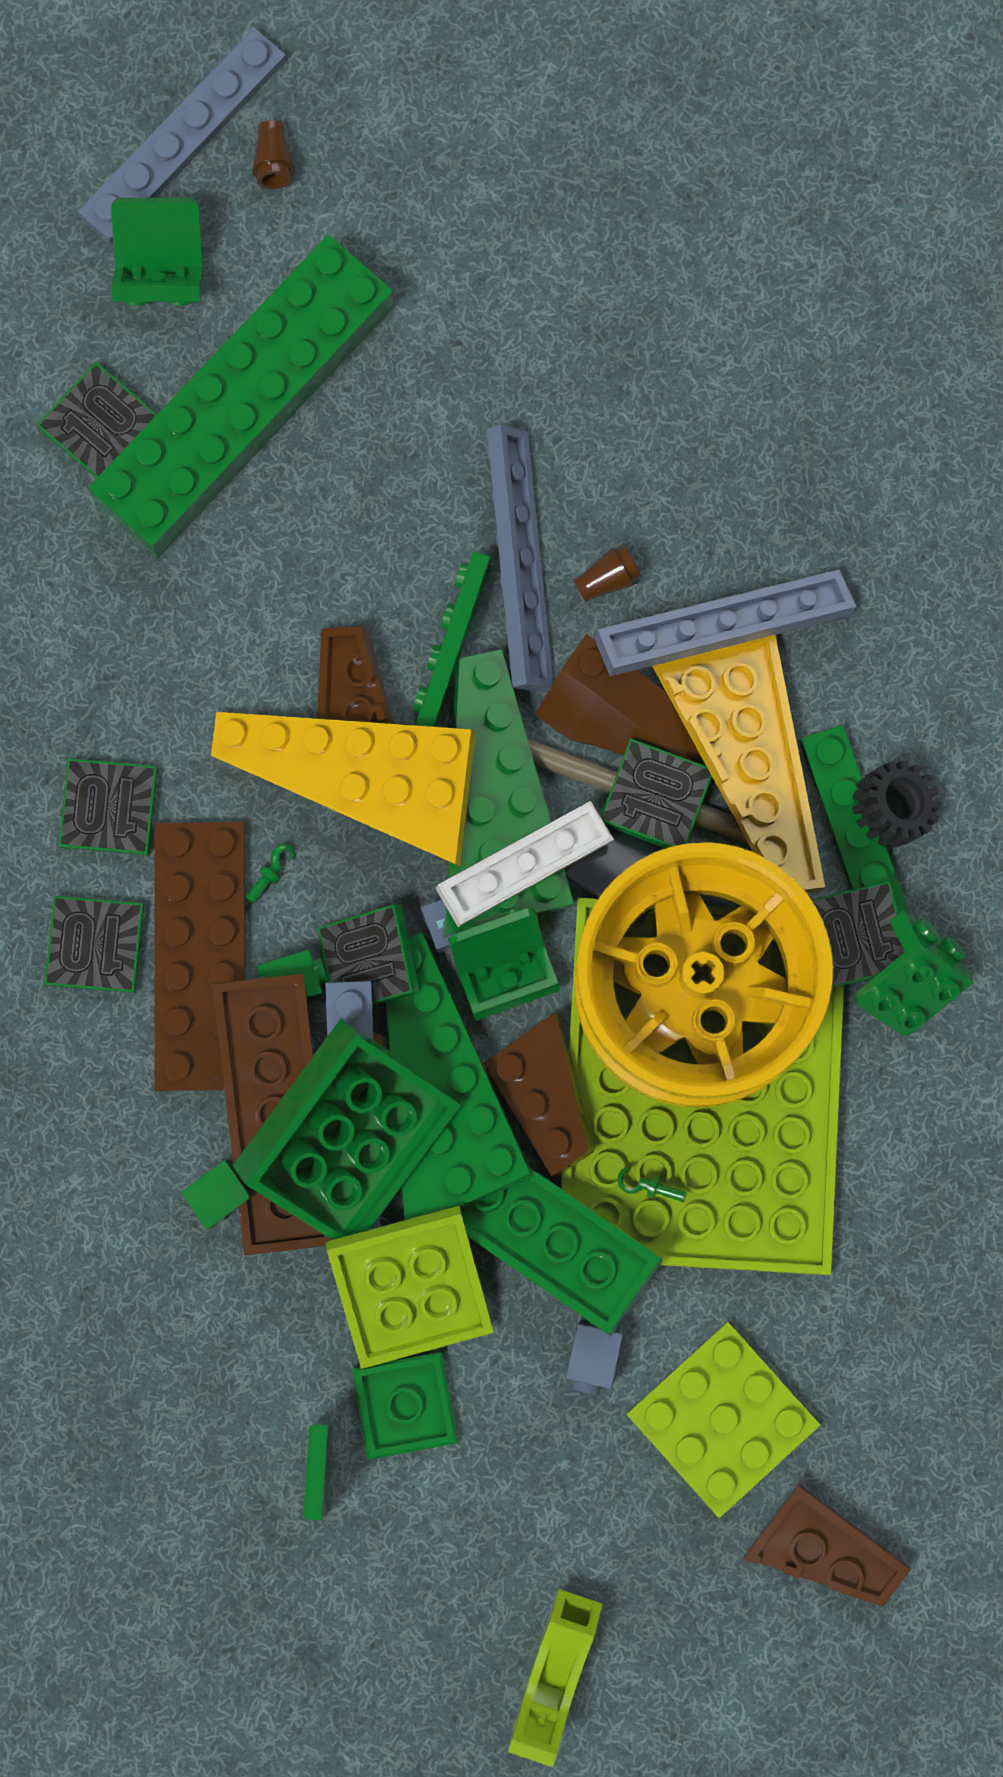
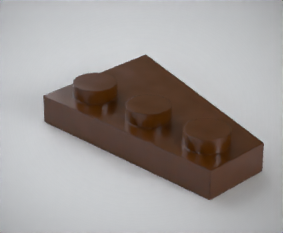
[317,626,394,724]
[483,1012,594,1177]
[743,1483,910,1607]

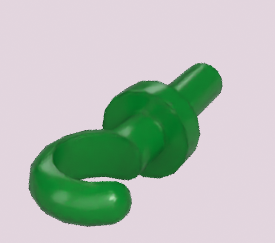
[245,844,296,904]
[617,1167,687,1202]

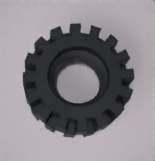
[852,760,940,848]

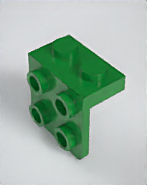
[111,198,204,306]
[448,908,560,1021]
[854,910,974,1036]

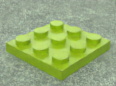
[325,1206,494,1369]
[626,1322,820,1518]

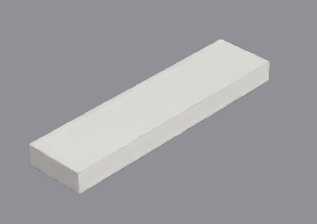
[435,801,614,927]

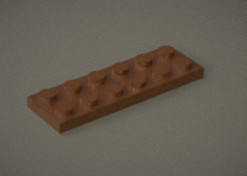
[155,822,246,1092]
[212,973,331,1256]

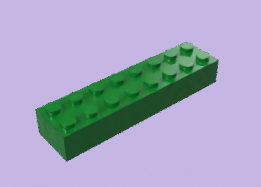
[88,234,395,558]

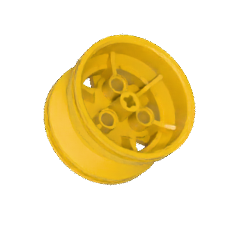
[574,843,833,1108]

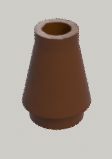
[252,120,296,189]
[573,545,642,602]

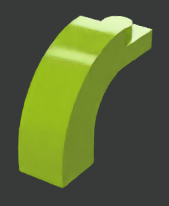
[508,1589,603,1767]

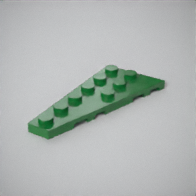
[442,649,574,938]
[386,932,533,1220]

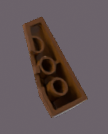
[535,634,706,766]

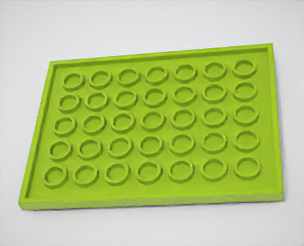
[561,898,844,1275]

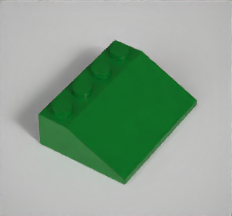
[233,1018,461,1240]

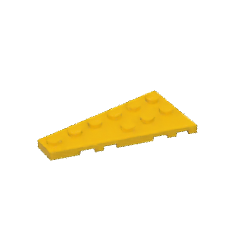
[652,635,825,893]
[211,712,476,866]

